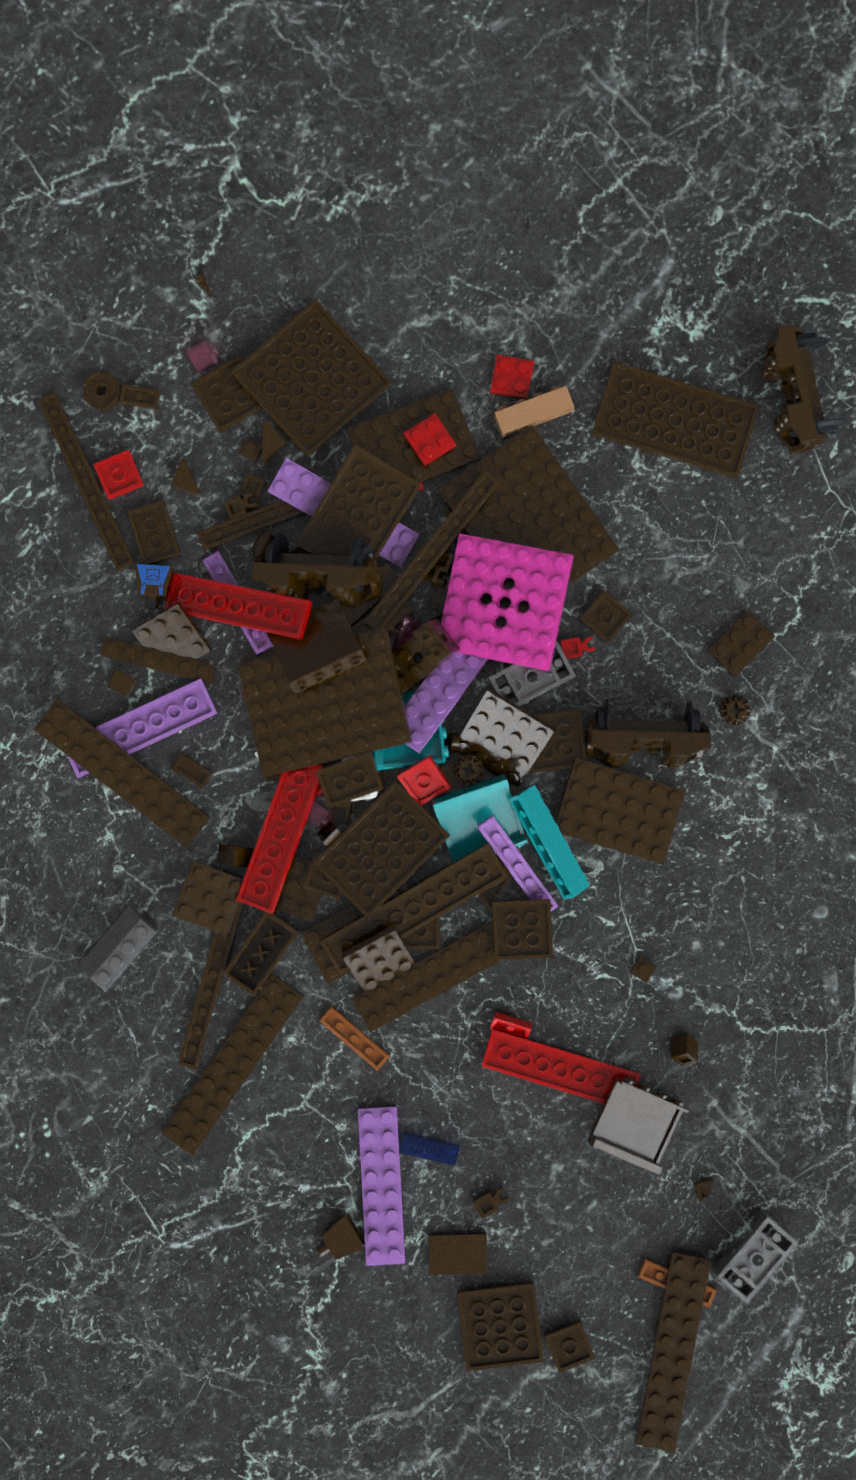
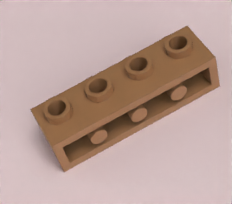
[494,386,574,438]

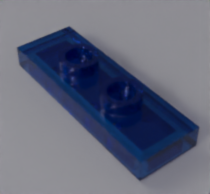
[399,1133,460,1166]

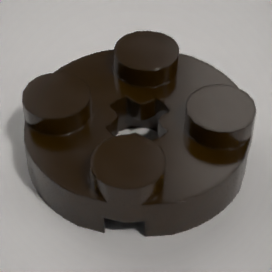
[83,372,121,412]

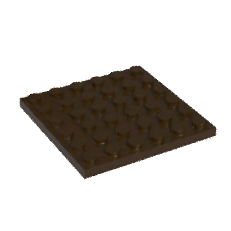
[231,299,393,458]

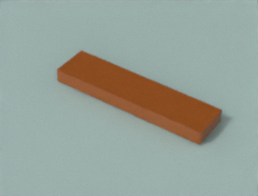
[319,1005,390,1071]
[637,1257,717,1308]

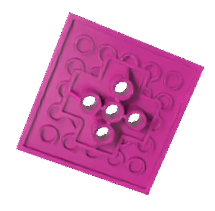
[441,534,574,671]

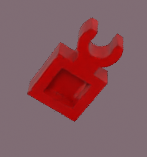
[560,637,595,659]

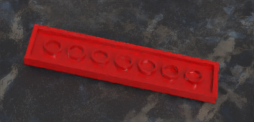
[164,573,312,640]
[236,764,326,913]
[481,1029,641,1104]

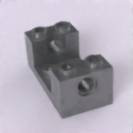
[488,642,576,706]
[712,1209,798,1303]

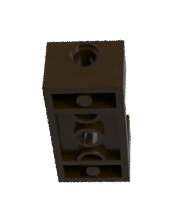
[393,619,460,695]

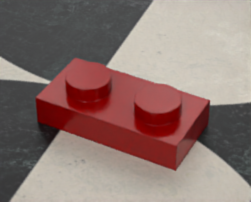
[490,1012,533,1039]

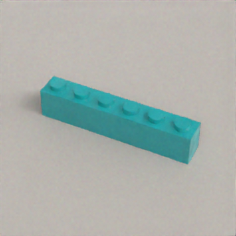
[508,785,590,900]

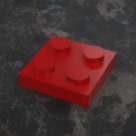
[490,355,534,400]
[403,413,456,467]
[94,449,145,500]
[397,755,451,806]

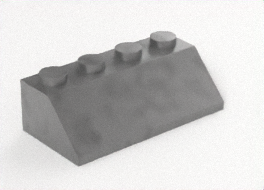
[80,905,159,991]

